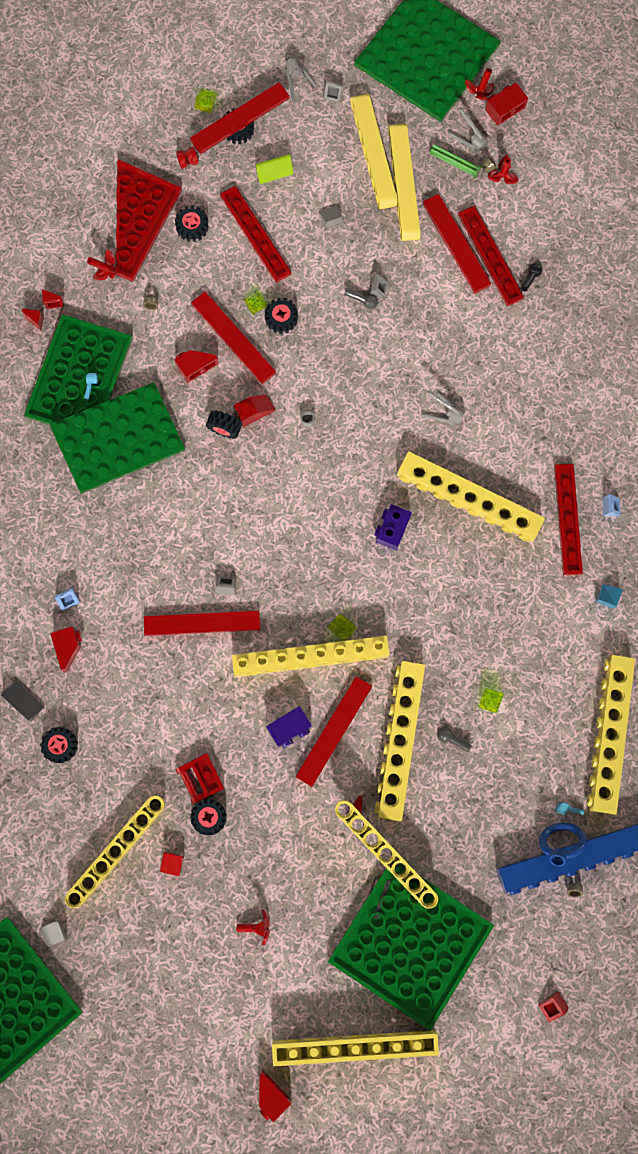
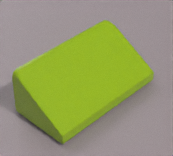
[255,154,293,184]

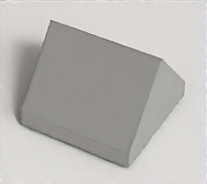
[323,81,344,103]
[369,273,388,298]
[215,577,237,595]

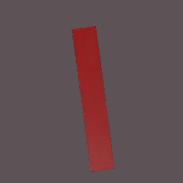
[190,82,290,155]
[220,186,292,283]
[422,194,491,294]
[458,205,524,307]
[191,292,276,385]
[554,464,583,576]
[144,611,260,636]
[295,677,373,787]

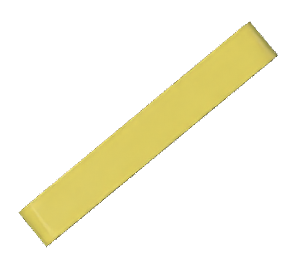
[350,93,397,210]
[388,123,420,241]
[65,796,166,908]
[335,799,438,909]

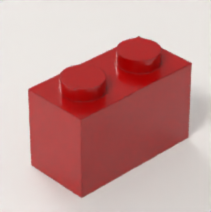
[485,83,529,126]

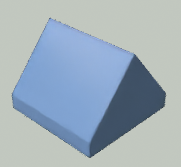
[603,494,621,516]
[55,588,80,611]

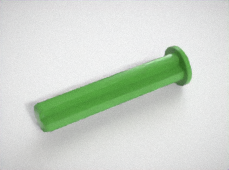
[430,144,482,179]

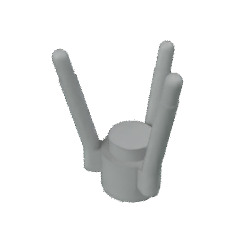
[285,56,317,104]
[448,108,489,152]
[421,391,465,425]

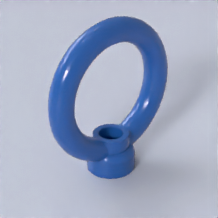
[539,822,587,867]

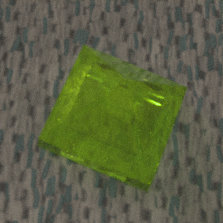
[243,291,268,315]

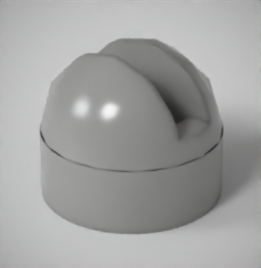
[300,411,316,428]

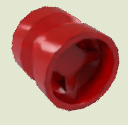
[176,146,199,169]

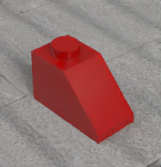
[174,350,219,383]
[233,394,275,428]
[50,626,82,672]
[259,1070,292,1122]

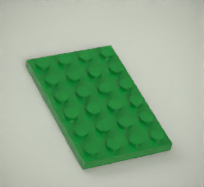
[24,314,133,425]
[49,382,185,494]

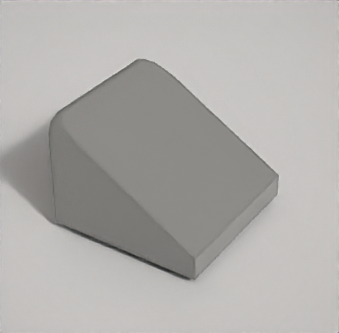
[319,206,342,229]
[41,920,67,947]

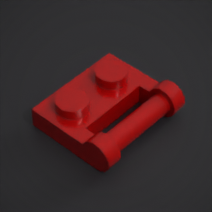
[175,753,225,805]

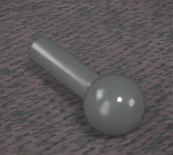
[344,288,378,309]
[437,727,472,752]

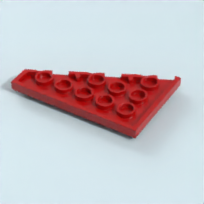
[116,159,182,282]

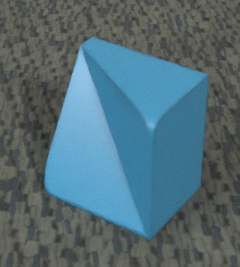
[596,584,623,609]

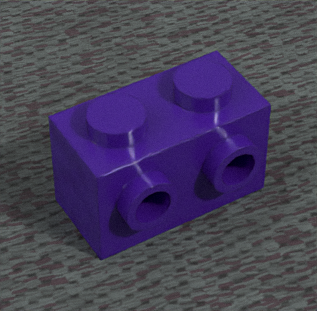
[374,504,412,551]
[266,706,312,749]

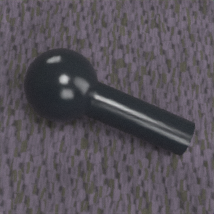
[521,263,543,292]

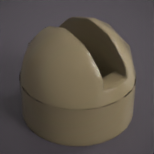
[481,156,497,173]
[143,294,158,310]
[567,881,583,898]

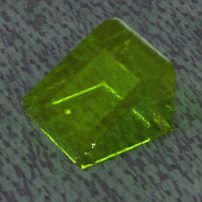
[195,89,218,113]
[327,613,357,641]
[478,688,504,714]

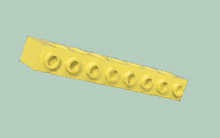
[397,451,545,542]
[232,636,390,677]
[587,655,635,815]
[374,661,425,822]
[272,1030,439,1066]

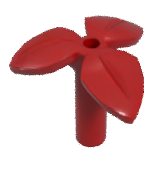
[465,68,494,100]
[488,155,519,184]
[87,250,118,280]
[236,909,270,946]

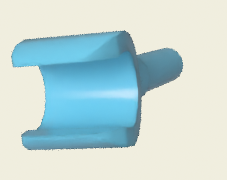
[84,373,98,399]
[555,802,584,815]

